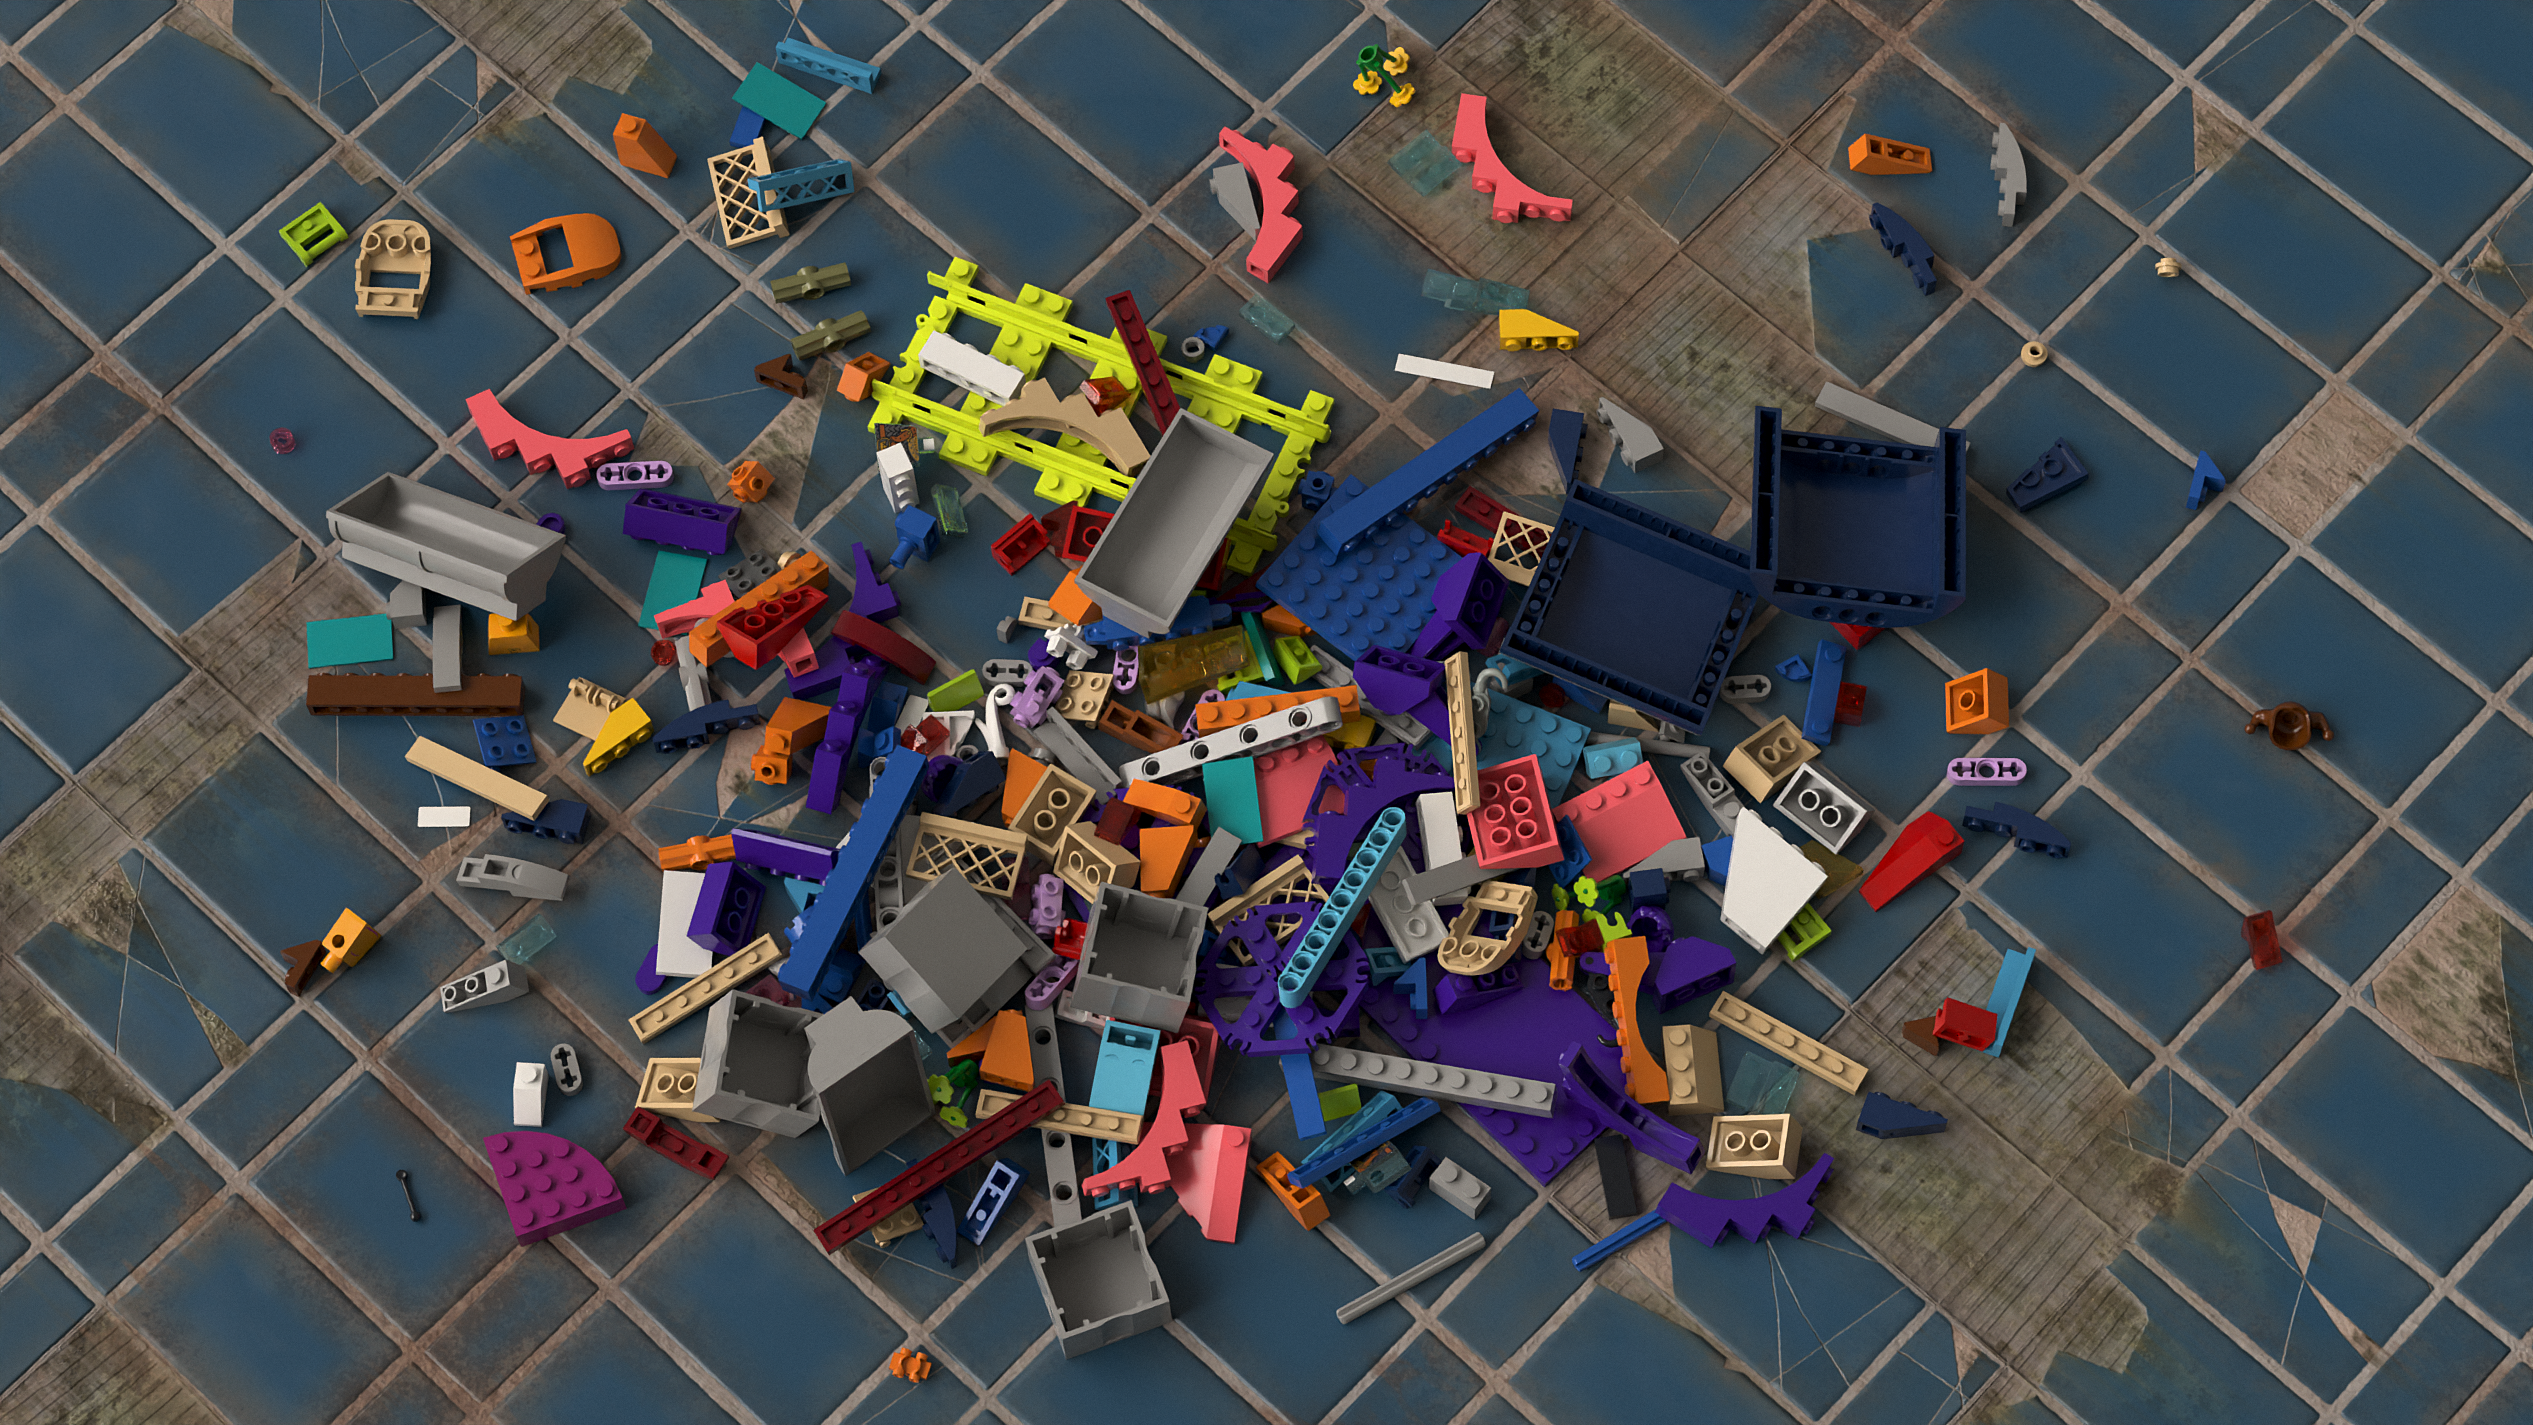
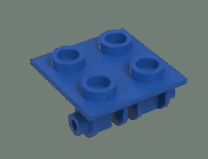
[473,715,537,772]
[1548,815,1592,889]

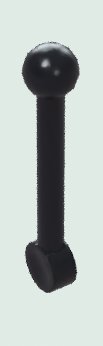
[396,1170,421,1222]

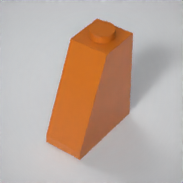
[613,113,677,178]
[764,697,832,755]
[1001,748,1048,828]
[1140,825,1198,898]
[979,1009,1035,1092]

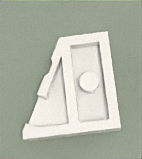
[923,710,975,762]

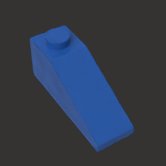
[957,1158,1030,1246]

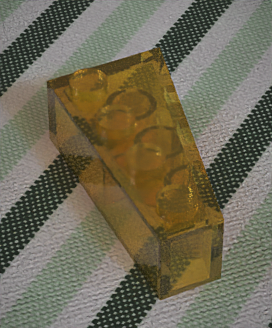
[1138,625,1250,705]

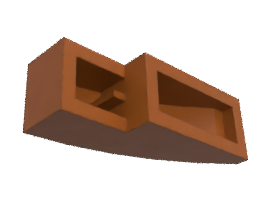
[1097,700,1184,754]

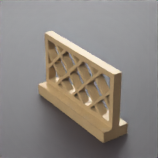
[707,137,790,249]
[1488,512,1555,587]
[906,812,1029,900]
[1207,855,1329,967]

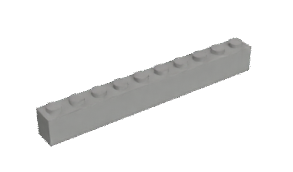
[1279,1043,1558,1118]

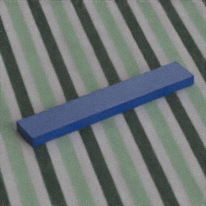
[1272,1006,1327,1141]
[1287,1097,1441,1189]

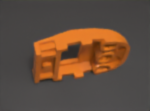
[510,213,621,295]

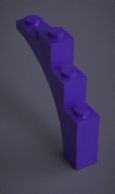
[784,542,901,701]
[806,655,890,814]
[1311,756,1455,886]
[1558,1041,1705,1174]
[1654,1153,1834,1249]

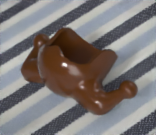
[2244,701,2334,750]

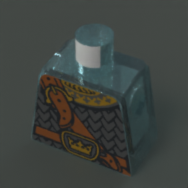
[874,423,935,476]
[1343,1140,1412,1195]

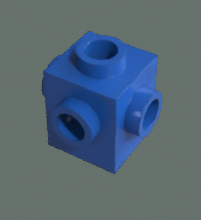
[1298,471,1338,511]

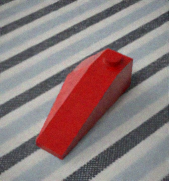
[717,585,829,670]
[1859,811,1964,912]

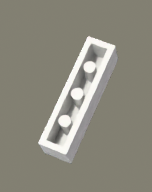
[918,331,1026,406]
[1415,792,1471,906]

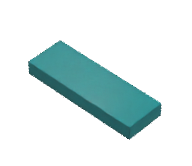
[1241,612,1285,688]

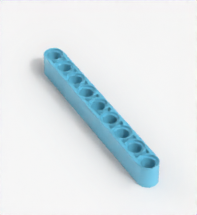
[1278,807,1407,1008]

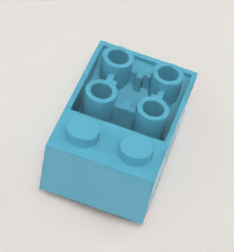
[1089,1020,1161,1116]

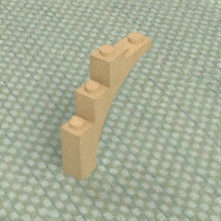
[979,377,1151,478]

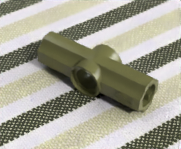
[770,262,851,304]
[790,310,871,361]

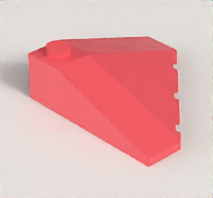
[1139,1122,1252,1244]

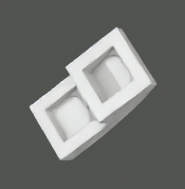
[1054,989,1110,1029]

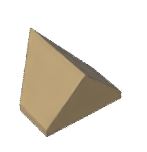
[1608,700,1659,732]

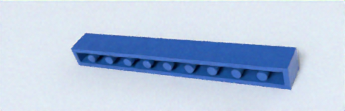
[1317,388,1540,556]
[778,745,930,1002]

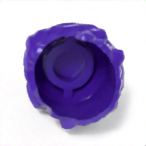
[921,755,964,803]
[1626,905,1674,952]

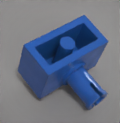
[889,505,940,569]

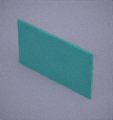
[732,62,826,140]
[638,551,707,635]
[306,614,394,669]
[1202,756,1264,845]

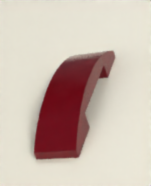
[831,610,936,685]
[623,1106,729,1180]

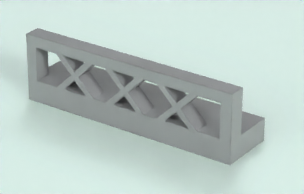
[1033,706,1122,805]

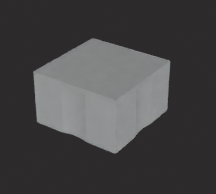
[858,867,1028,1034]
[1070,882,1208,1033]
[692,989,824,1138]
[1025,1200,1172,1360]

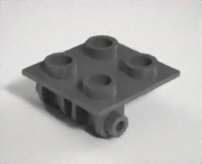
[718,549,782,600]

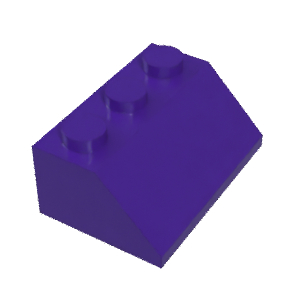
[686,861,766,956]

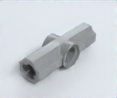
[675,636,712,711]

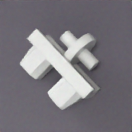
[1044,623,1098,670]

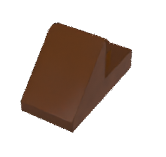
[754,354,808,400]
[280,939,326,997]
[1902,1016,1939,1056]

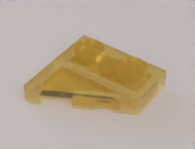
[1799,840,1864,900]

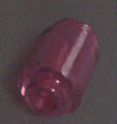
[1476,617,1509,658]

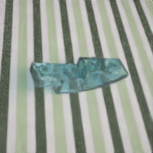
[1421,268,1530,315]

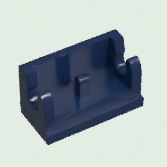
[1214,843,1266,900]
[1383,1146,1442,1209]

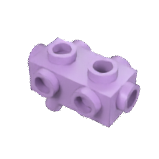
[1010,666,1064,728]
[1029,874,1066,940]

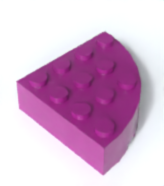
[483,1131,627,1247]

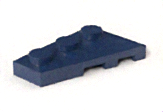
[2006,437,2089,513]

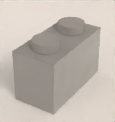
[1429,1157,1491,1220]

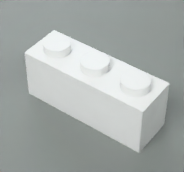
[876,443,919,513]

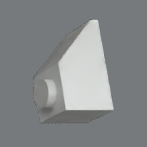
[513,1062,549,1127]

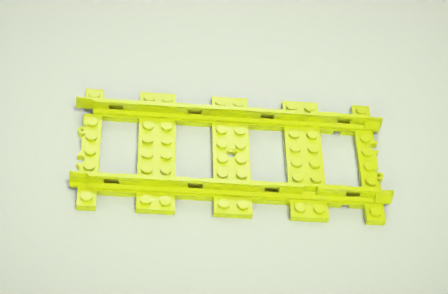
[867,257,1335,577]

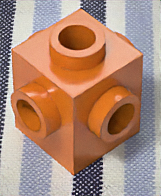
[727,461,775,503]
[751,745,793,785]

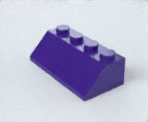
[622,488,741,555]
[731,828,840,886]

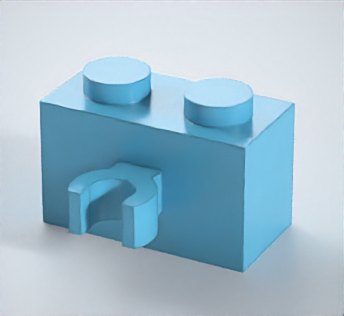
[1583,737,1643,781]

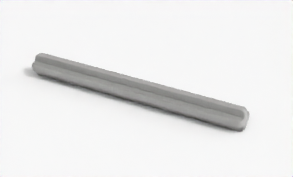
[1336,1232,1486,1324]

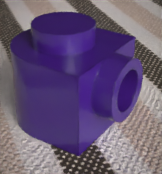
[1028,637,1061,672]

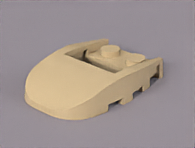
[355,219,431,319]
[1437,880,1538,975]

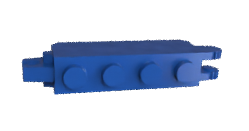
[1084,595,1232,651]

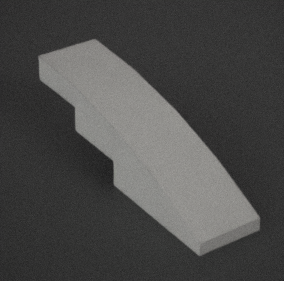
[433,605,463,693]

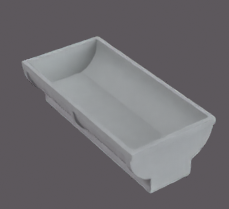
[1074,408,1274,639]
[326,472,566,621]
[804,996,936,1176]

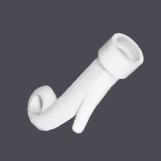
[975,684,1015,767]

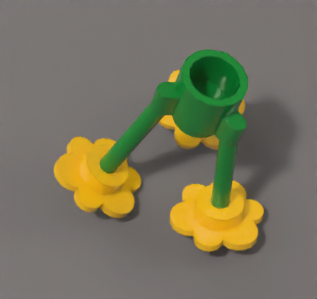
[1353,44,1416,107]

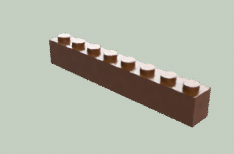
[306,673,526,716]

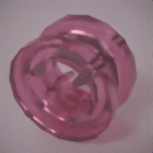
[269,427,295,454]

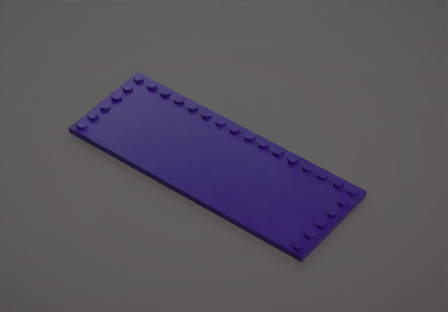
[1251,845,1627,1188]

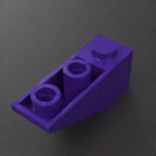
[1432,963,1524,1015]

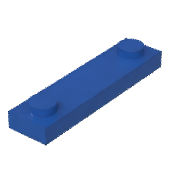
[1801,639,1847,746]

